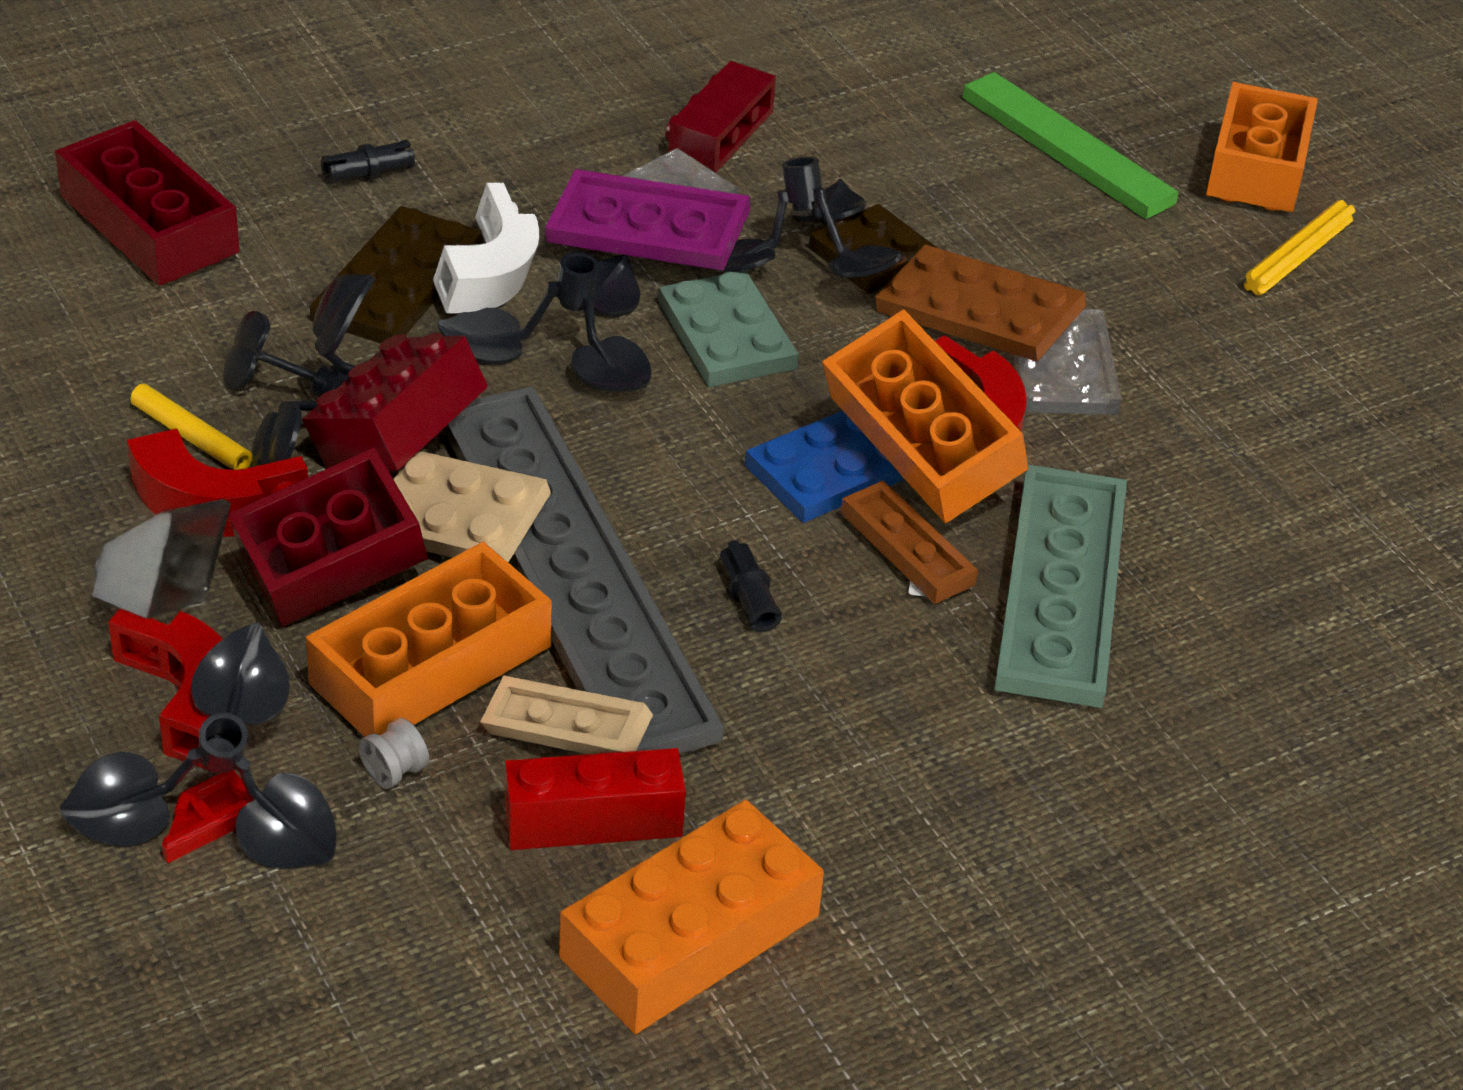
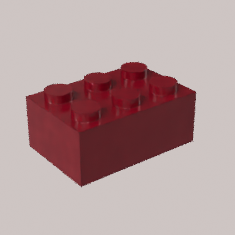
[302,333,489,471]
[227,447,428,627]

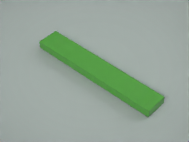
[962,72,1178,219]

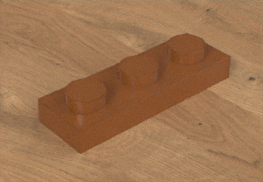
[841,481,978,604]

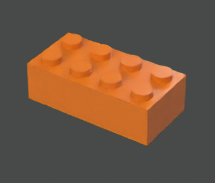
[822,309,1028,524]
[305,541,552,737]
[559,799,824,1035]

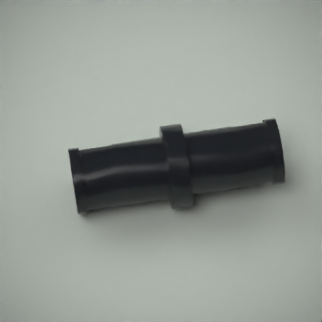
[321,139,415,185]

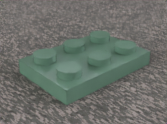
[658,270,799,387]

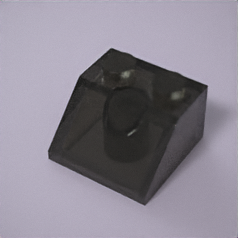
[92,499,231,619]

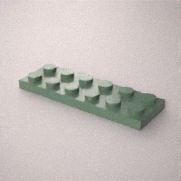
[994,465,1127,708]

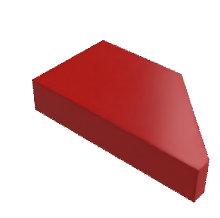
[162,770,254,863]

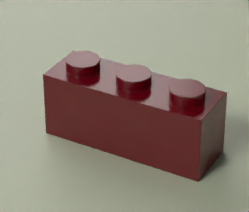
[665,60,776,175]

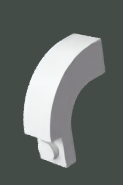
[433,183,539,313]

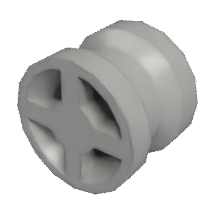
[358,718,429,789]

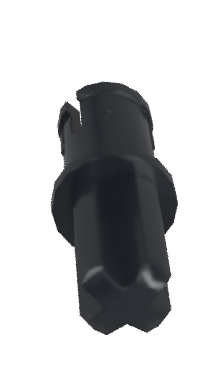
[720,540,782,632]

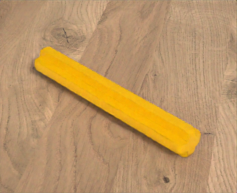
[1243,200,1355,296]

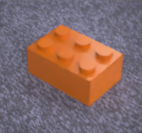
[1206,82,1318,212]

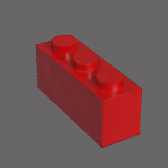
[505,748,686,850]

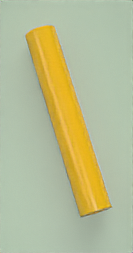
[130,383,252,470]

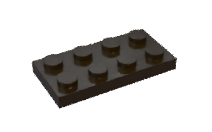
[310,206,482,344]

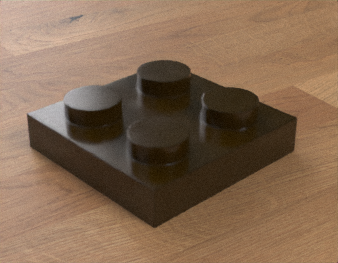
[809,203,938,294]

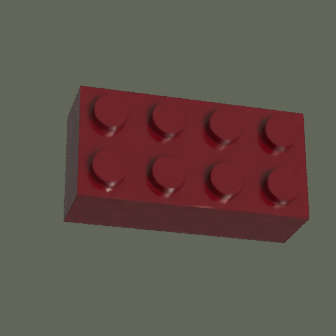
[55,120,240,286]

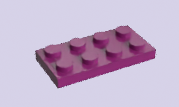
[545,169,750,271]

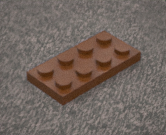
[875,245,1086,362]

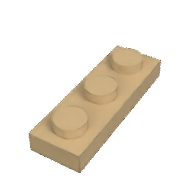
[480,676,653,754]

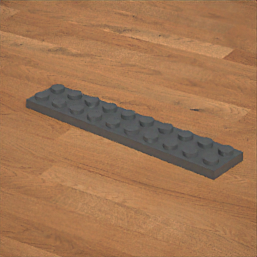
[443,386,724,753]

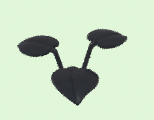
[714,157,907,278]
[438,252,652,391]
[223,275,377,467]
[60,622,336,869]

